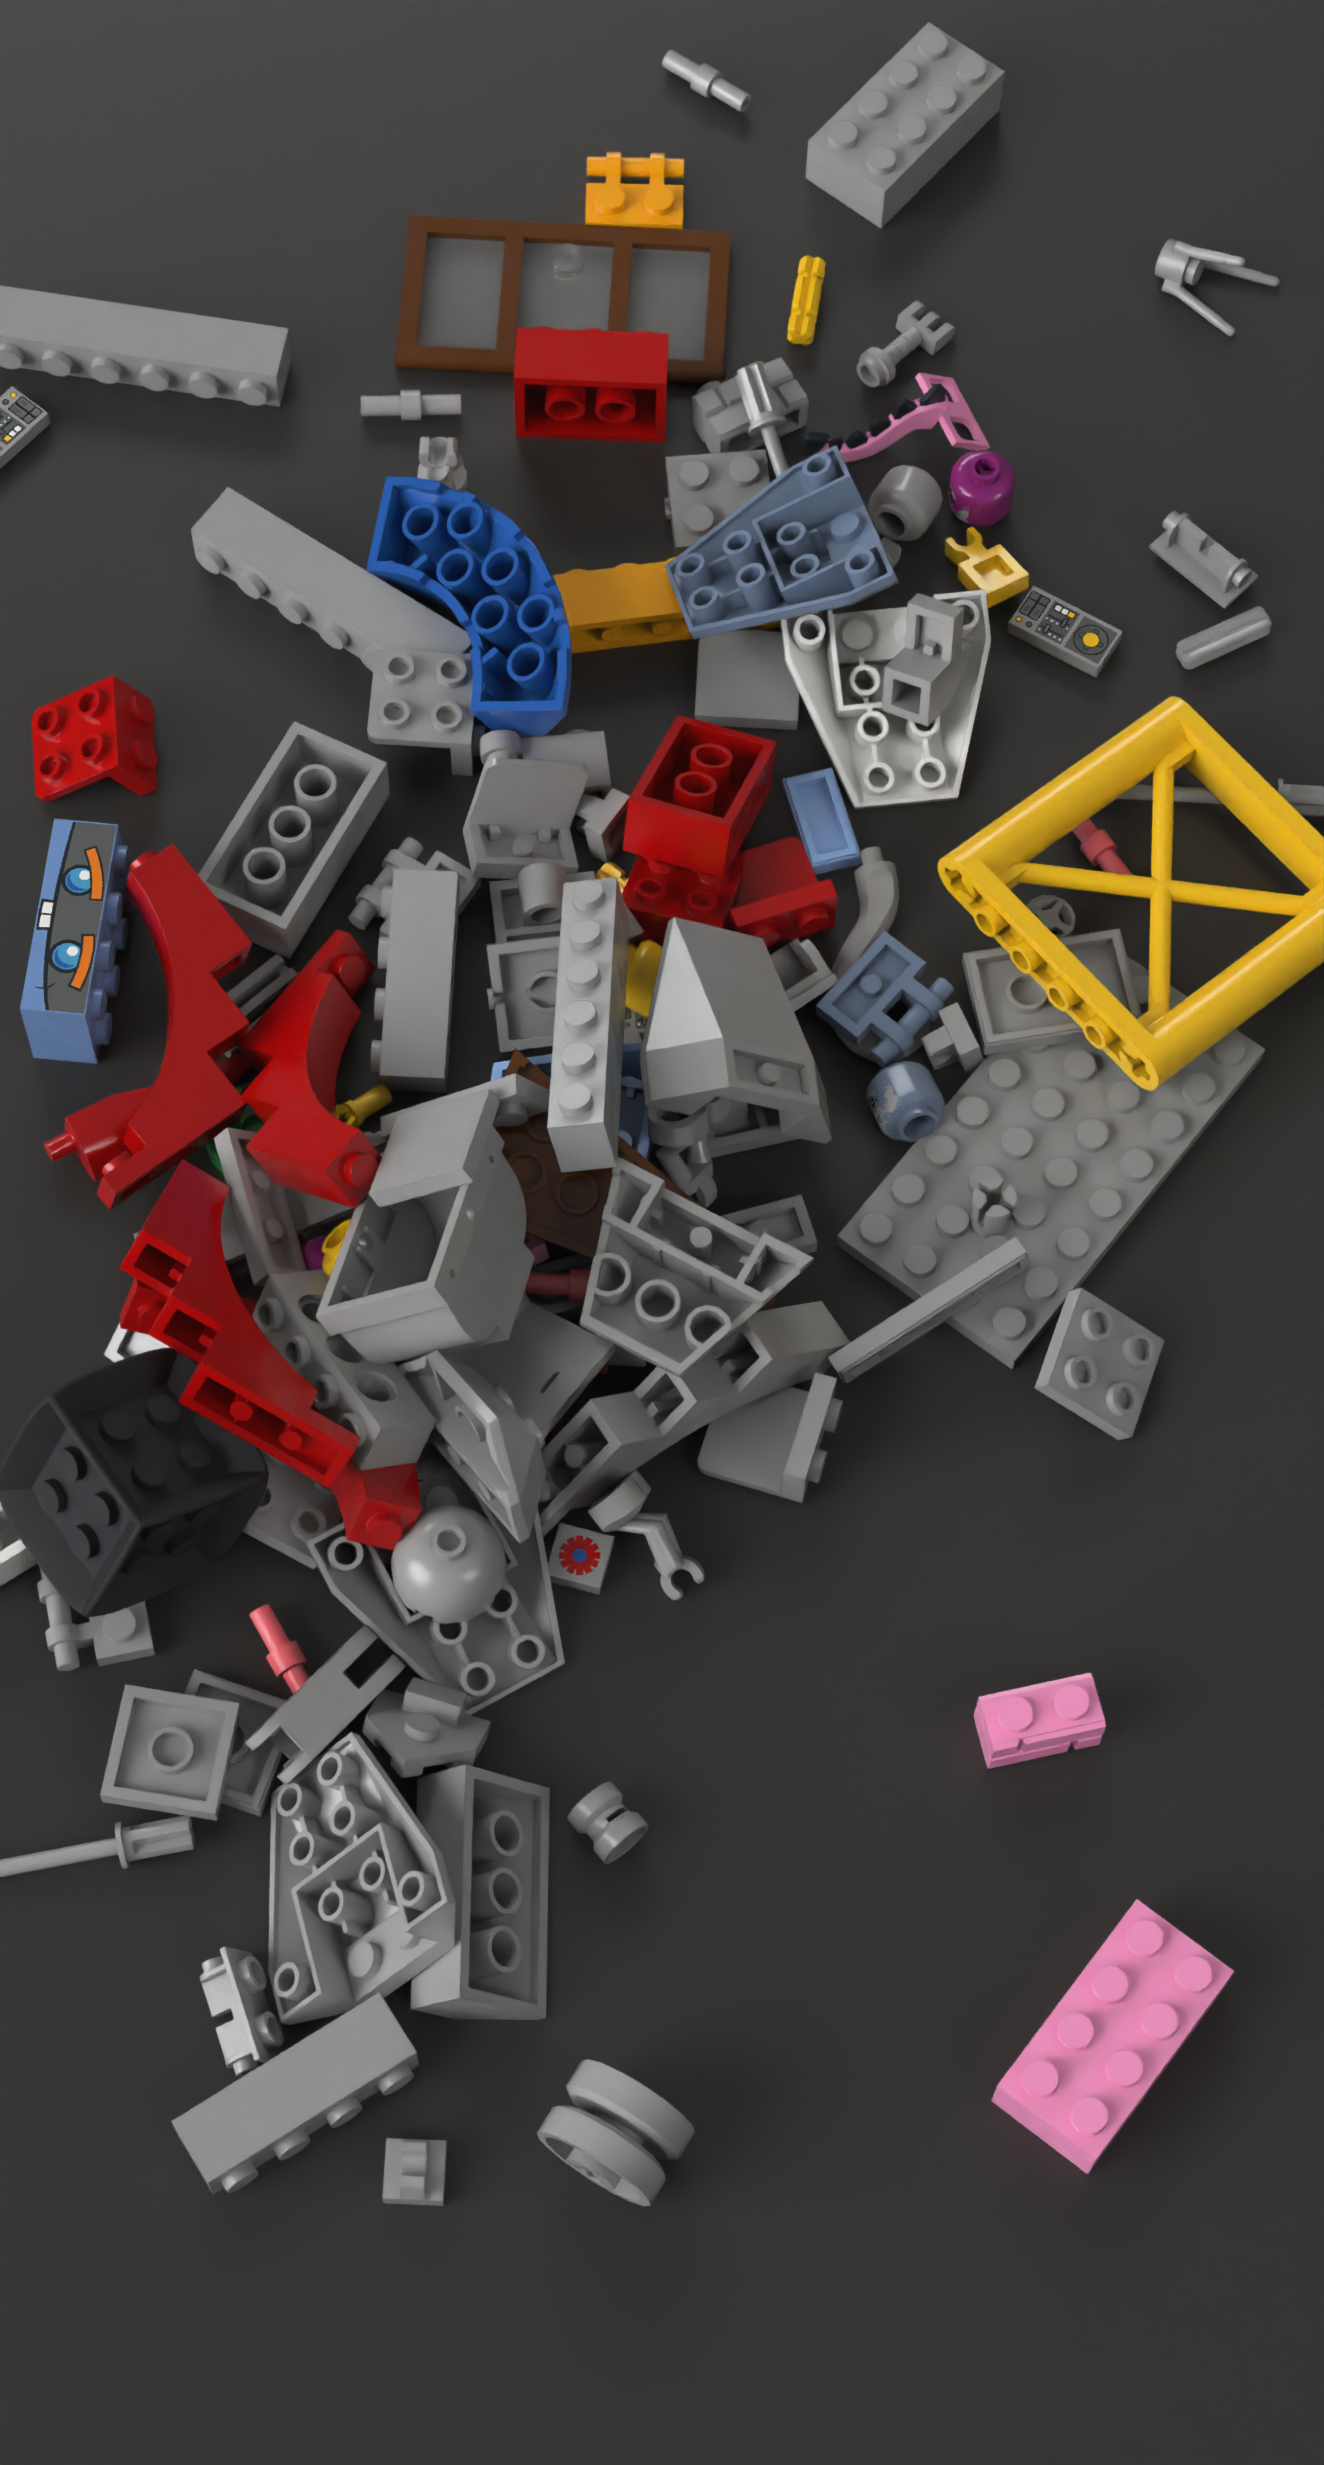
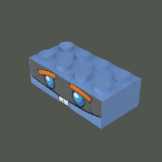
[20,818,132,1064]

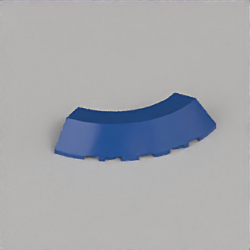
[366,476,572,736]

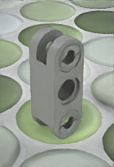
[245,1625,405,1785]

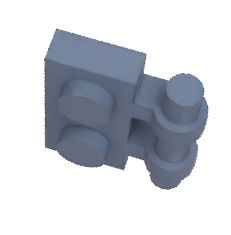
[816,931,954,1067]

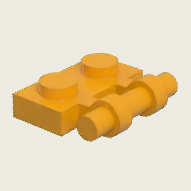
[585,152,684,230]

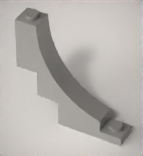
[538,1301,850,1538]

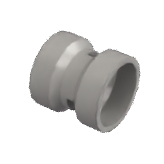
[567,1781,649,1864]

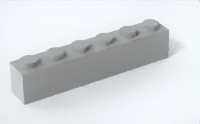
[0,285,292,407]
[191,487,473,672]
[547,877,630,1173]

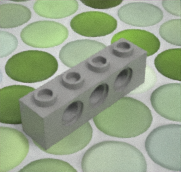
[252,1269,437,1470]

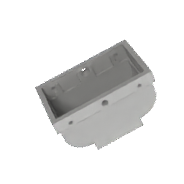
[315,1126,535,1365]

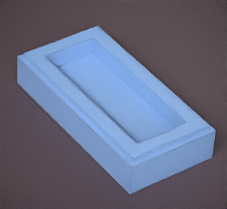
[781,767,861,875]

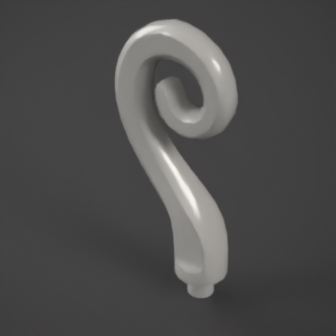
[826,847,932,1063]

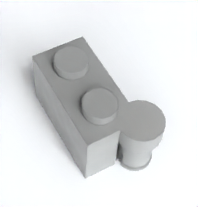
[479,729,611,800]

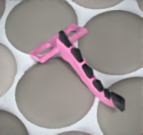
[802,372,990,462]

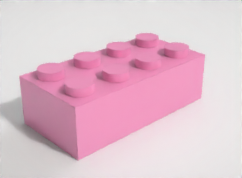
[991,1899,1234,2174]

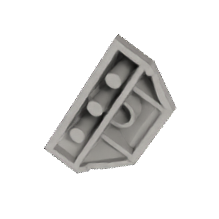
[397,1350,546,1543]

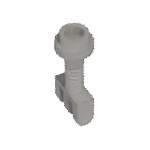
[856,300,956,388]

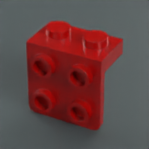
[32,675,158,802]
[724,837,838,948]
[622,855,744,947]

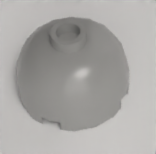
[391,1504,506,1624]

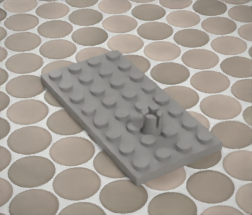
[836,932,1265,1370]

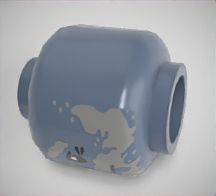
[866,1061,945,1142]

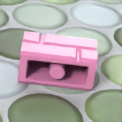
[974,1672,1106,1769]

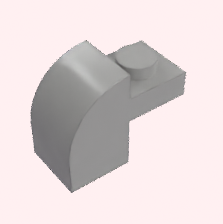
[882,593,970,726]

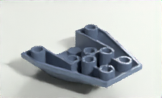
[664,445,900,639]

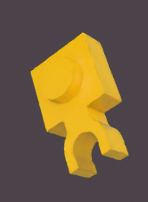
[945,526,1029,608]

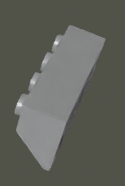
[411,1764,550,2020]

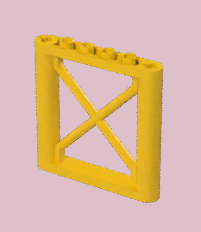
[938,696,1324,1091]

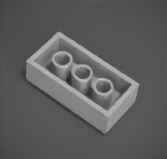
[805,22,1005,228]
[198,721,390,959]

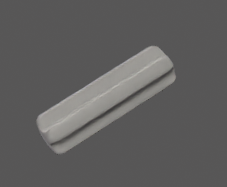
[1175,607,1272,669]

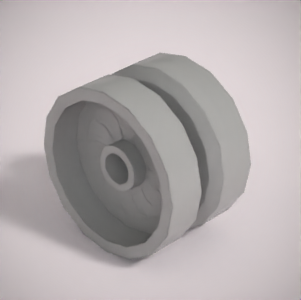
[537,2059,695,2207]

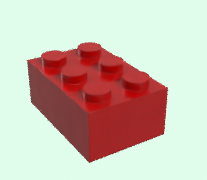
[514,326,669,443]
[622,715,777,878]

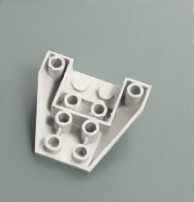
[781,590,991,810]

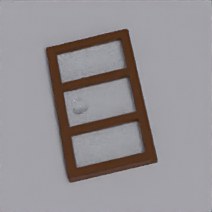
[393,215,731,384]

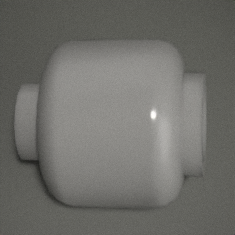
[868,465,943,541]

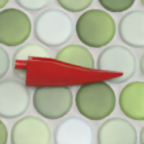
[43,1052,252,1182]

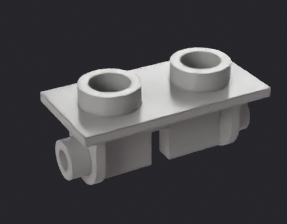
[1149,511,1259,609]
[199,1947,284,2077]

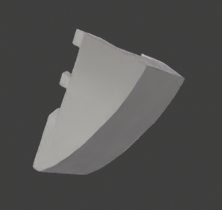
[580,1156,814,1378]

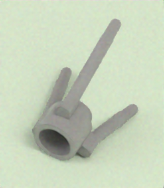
[1155,239,1280,336]

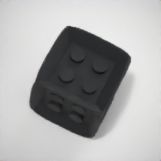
[0,1348,269,1617]

